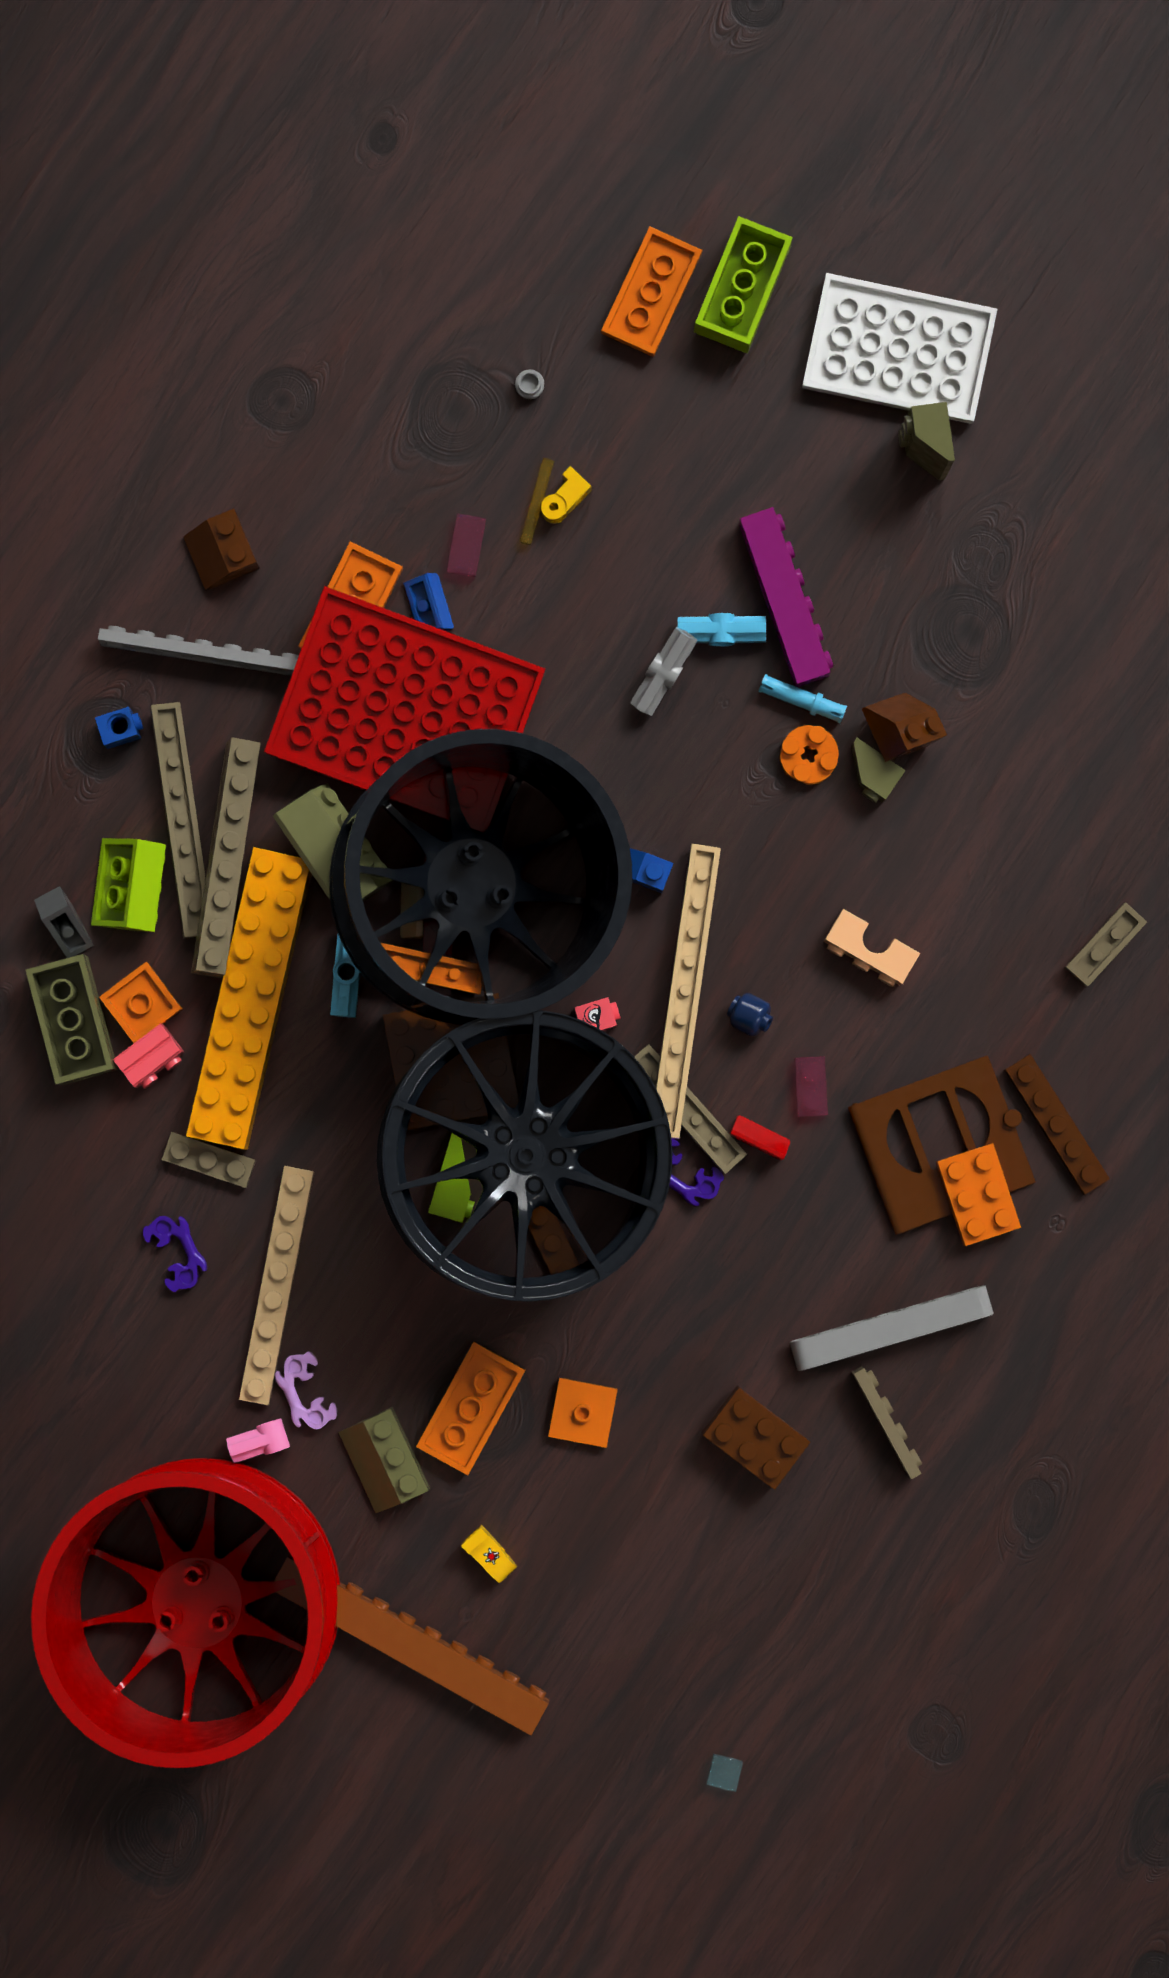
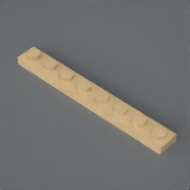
[239,1166,314,1405]

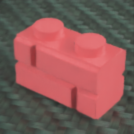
[113,1023,185,1089]

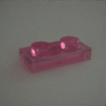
[795,1056,828,1117]

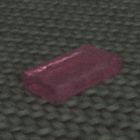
[447,513,486,577]

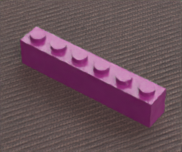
[739,507,833,687]

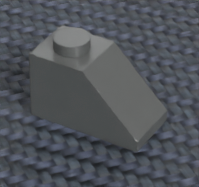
[34,886,94,958]

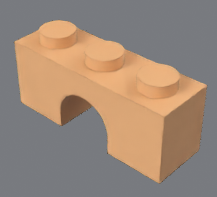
[823,909,920,987]

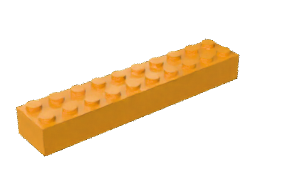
[186,847,312,1150]

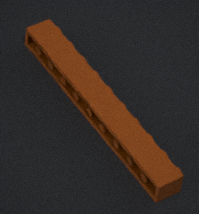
[274,1554,549,1735]

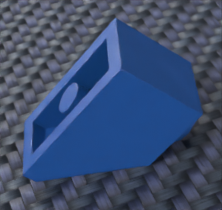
[630,848,674,894]

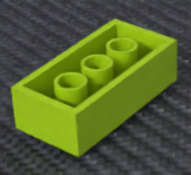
[694,216,793,354]

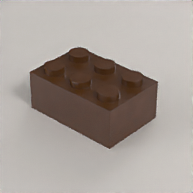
[702,1385,811,1490]

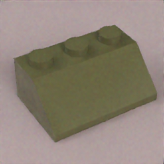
[898,402,955,480]
[338,1407,430,1513]

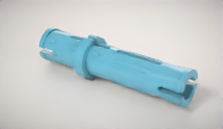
[758,674,847,723]

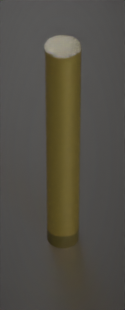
[520,458,554,545]

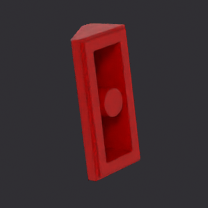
[729,1115,790,1160]

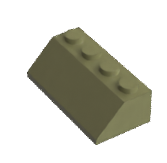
[273,783,393,902]

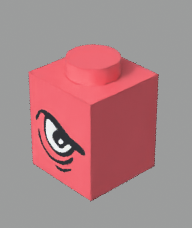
[574,997,621,1031]

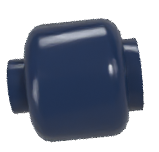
[727,993,773,1036]

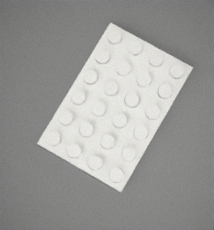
[802,273,997,424]

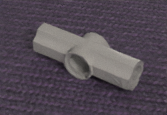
[631,627,697,716]

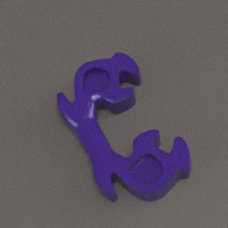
[669,1138,724,1206]
[143,1216,207,1292]

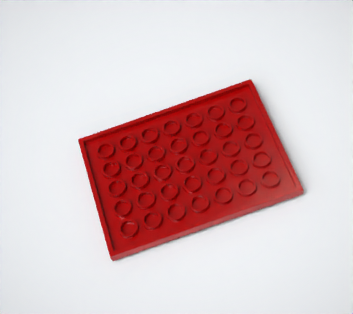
[264,586,546,833]

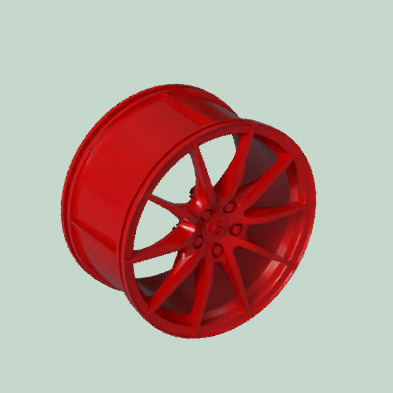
[31,1458,341,1768]

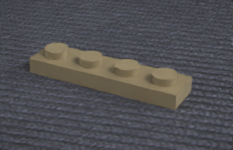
[852,1366,922,1479]

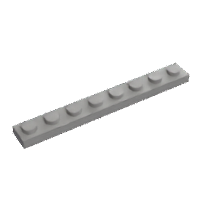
[98,626,299,676]

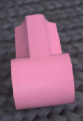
[226,1418,290,1463]

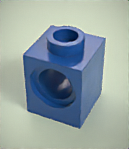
[95,707,143,749]

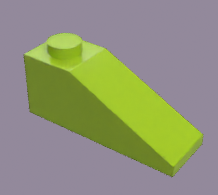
[428,1133,475,1223]

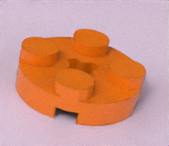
[779,725,839,785]

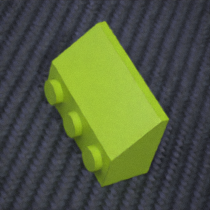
[91,838,166,932]

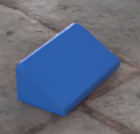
[403,573,454,631]

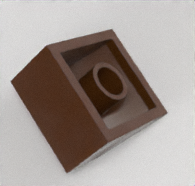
[183,508,260,591]
[862,693,947,762]

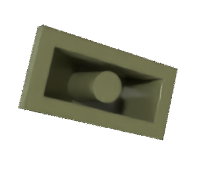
[851,738,905,803]

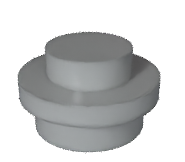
[515,369,544,399]

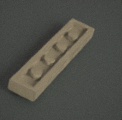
[635,1044,747,1175]

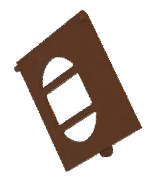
[848,1055,1036,1235]

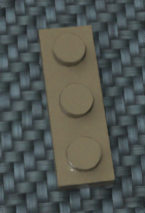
[1064,902,1147,987]
[162,1132,256,1188]

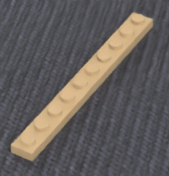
[656,844,721,1139]

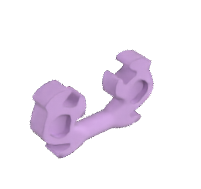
[275,1351,337,1429]

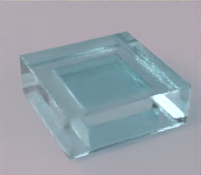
[707,1754,743,1792]

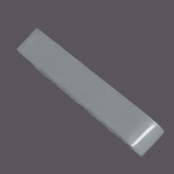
[789,1285,994,1371]

